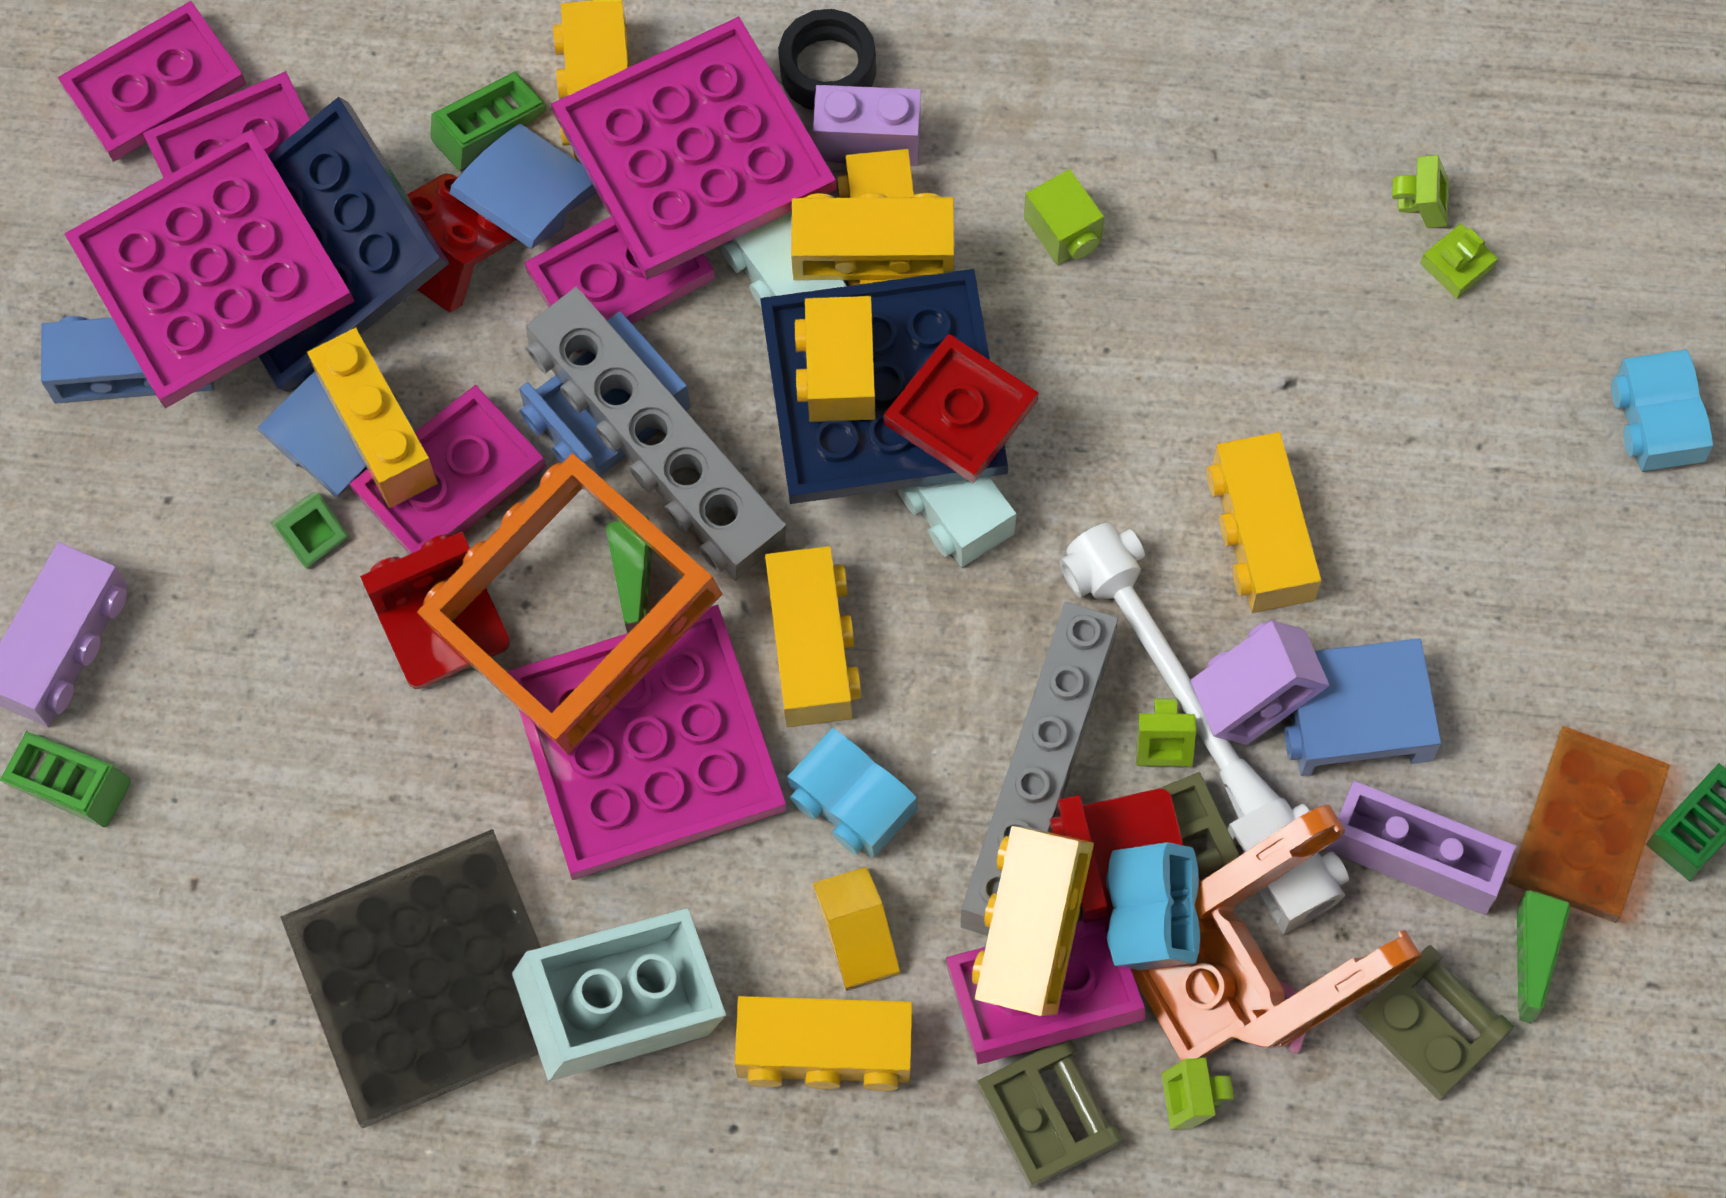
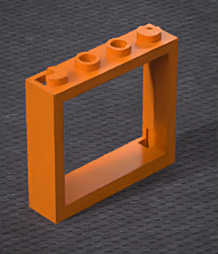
[417,453,722,755]

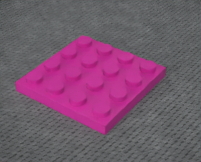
[551,17,837,280]
[64,129,355,409]
[507,605,787,880]

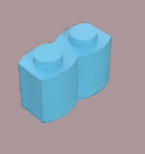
[1611,349,1713,472]
[787,728,918,858]
[1106,842,1200,970]

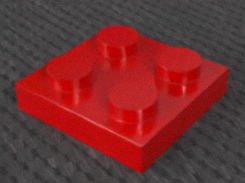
[884,334,1039,484]

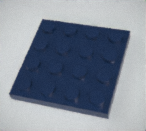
[259,96,449,393]
[760,269,1008,504]

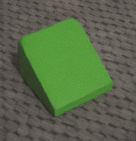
[270,492,350,568]

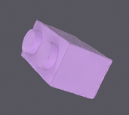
[813,85,921,166]
[1190,620,1330,745]

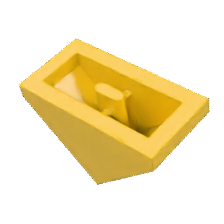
[813,866,900,991]

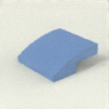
[449,123,597,249]
[257,371,412,499]

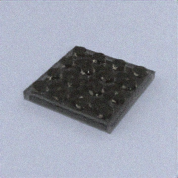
[280,829,541,1129]

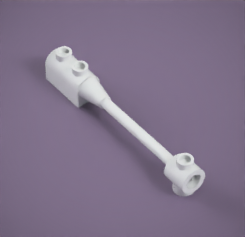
[1059,523,1349,936]

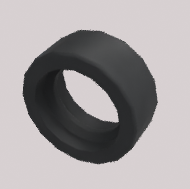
[778,9,876,110]

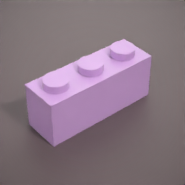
[0,542,128,727]
[1325,780,1516,915]

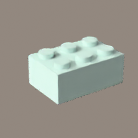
[512,908,726,1082]

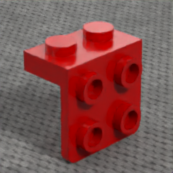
[407,173,517,313]
[360,531,510,689]
[1049,788,1184,923]

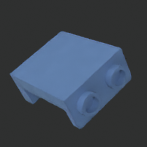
[519,311,690,477]
[1285,638,1441,776]

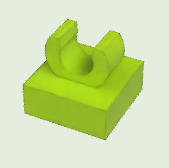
[1392,155,1449,228]
[1420,223,1498,299]
[1136,698,1196,766]
[1161,1058,1234,1130]

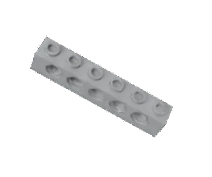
[525,286,786,581]
[960,601,1118,936]

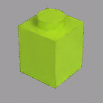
[1024,169,1104,266]

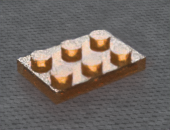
[1507,725,1671,923]

